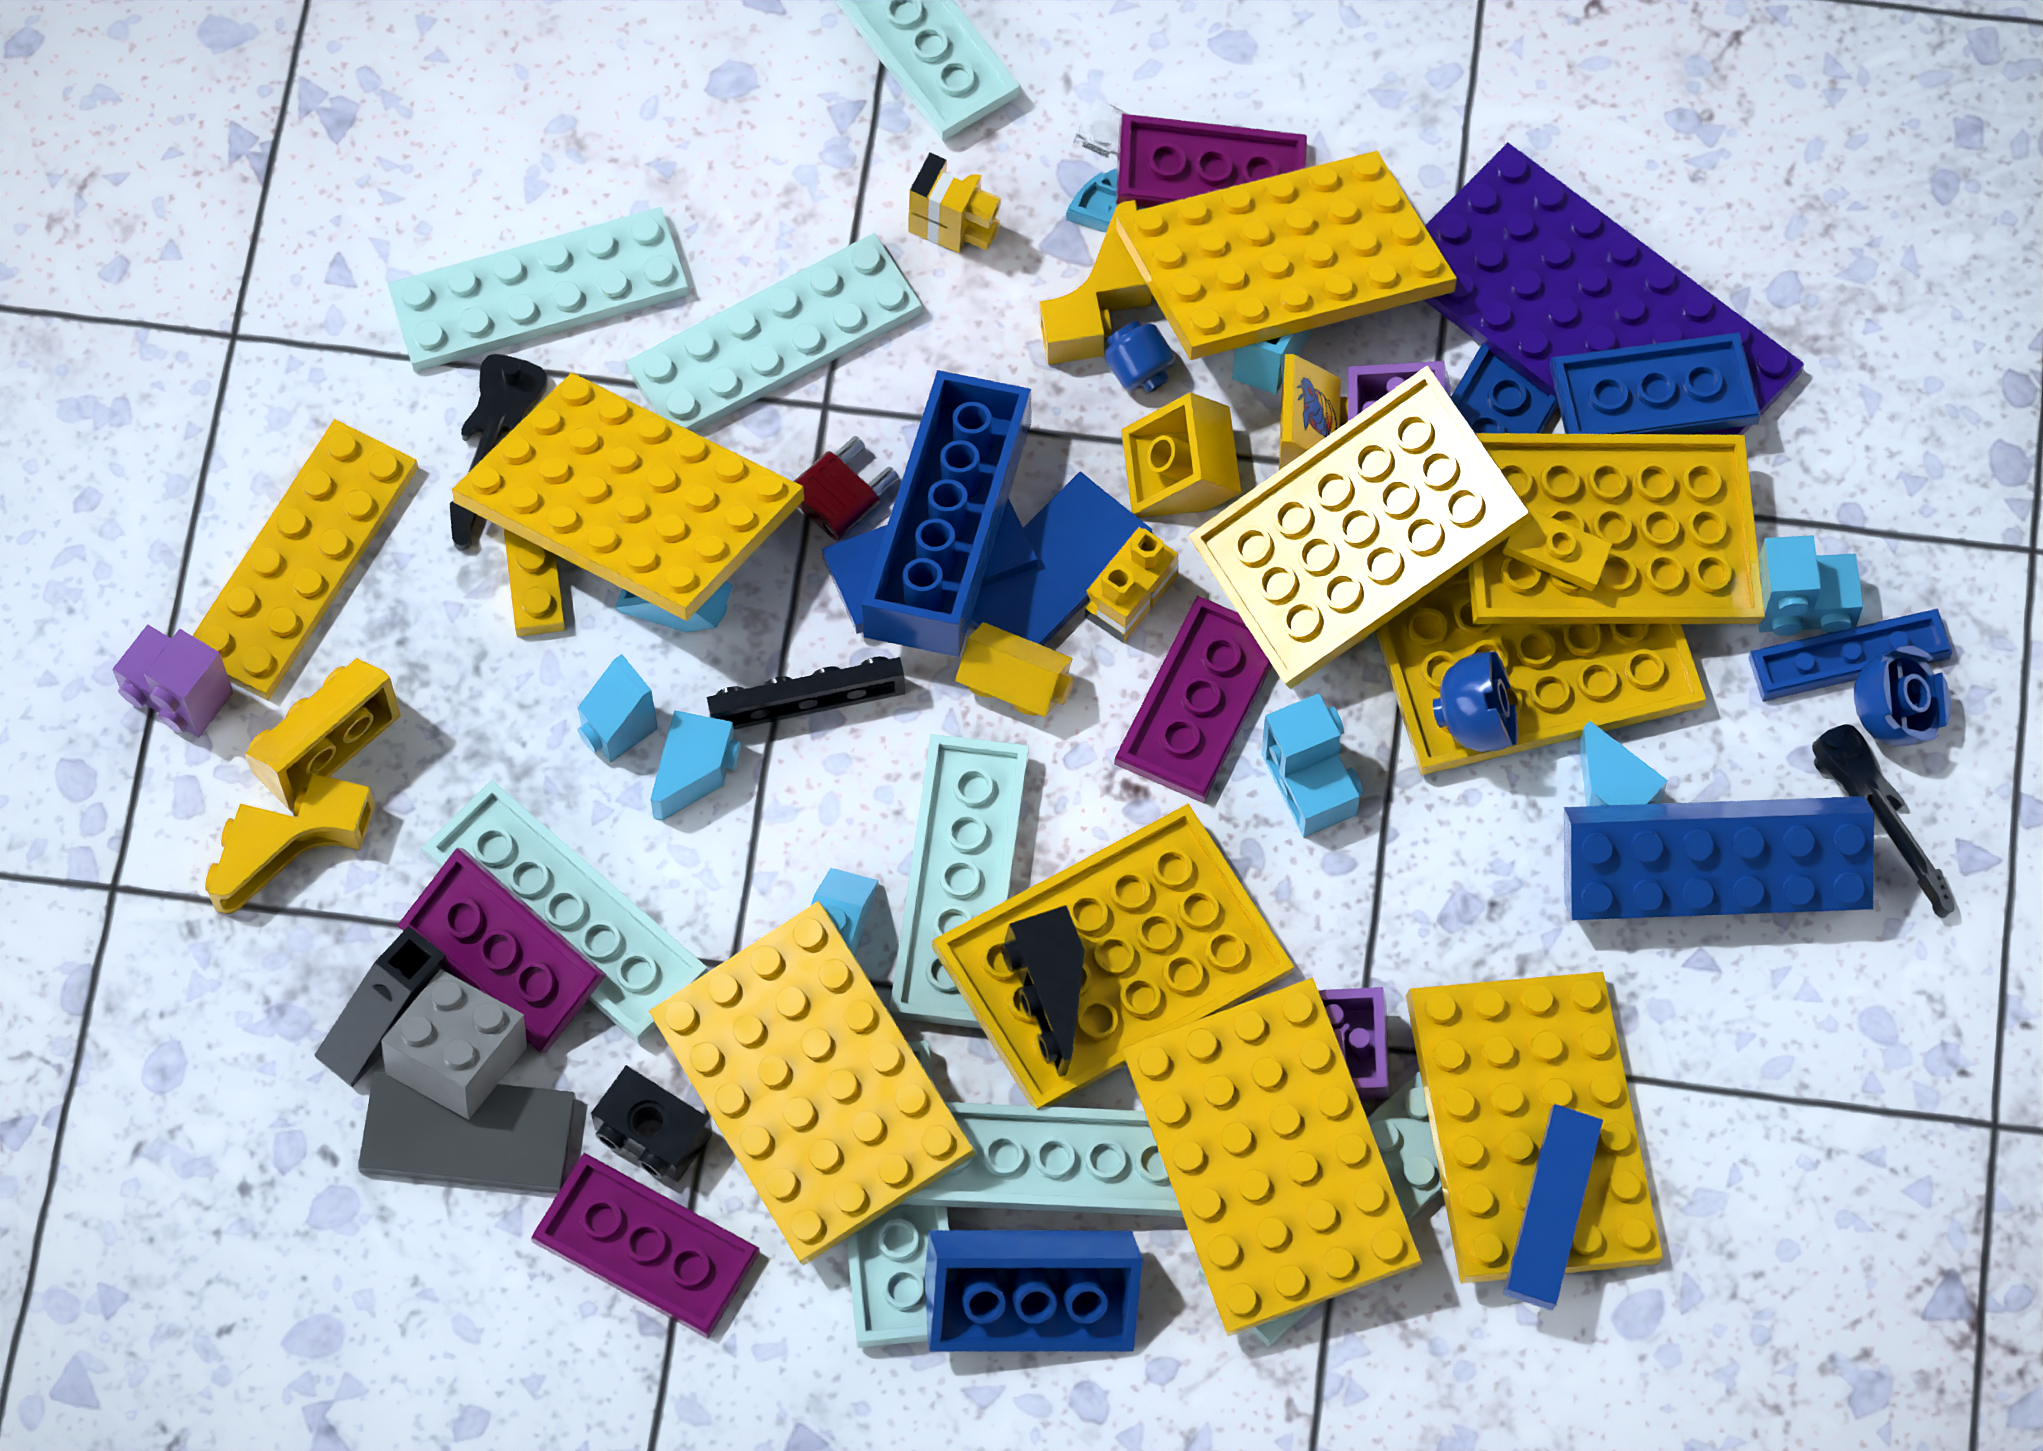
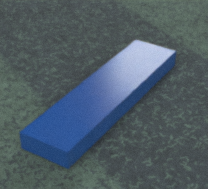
[1748,608,1953,702]
[1503,1104,1603,1311]

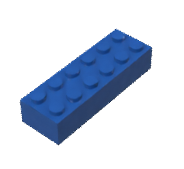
[862,370,1031,657]
[1564,796,1874,920]

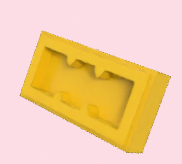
[1502,506,1612,591]

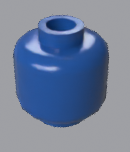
[1104,320,1175,394]

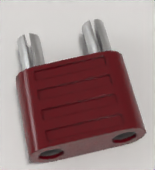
[794,436,899,541]

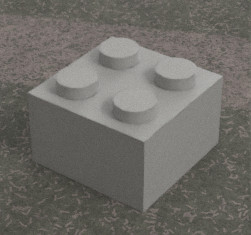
[381,969,527,1120]

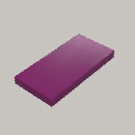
[1115,113,1307,208]
[1114,595,1273,803]
[397,847,607,1053]
[531,1152,760,1339]

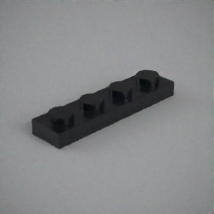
[707,656,905,730]

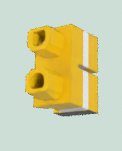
[908,152,1001,253]
[1084,527,1178,644]

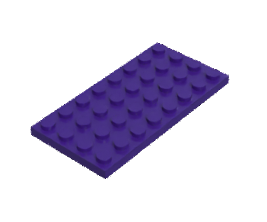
[1423,142,1805,435]

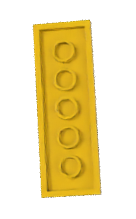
[192,419,419,701]

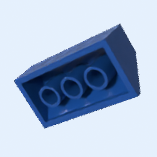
[925,1230,1143,1352]

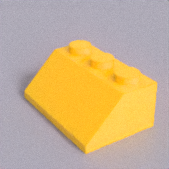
[245,658,401,811]

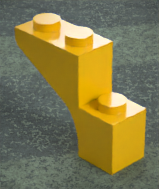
[1039,200,1152,365]
[205,773,375,914]

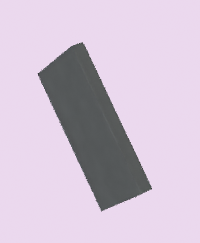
[358,1071,576,1193]

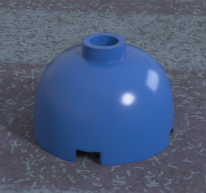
[1854,645,1951,747]
[1433,651,1519,752]

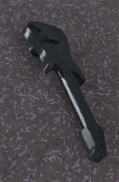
[449,354,548,551]
[1812,724,1955,918]

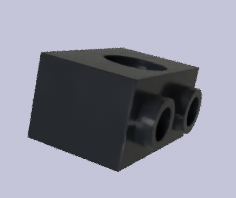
[591,1065,713,1183]

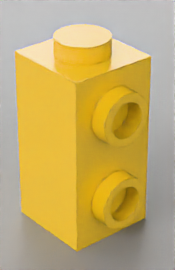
[955,622,1074,717]

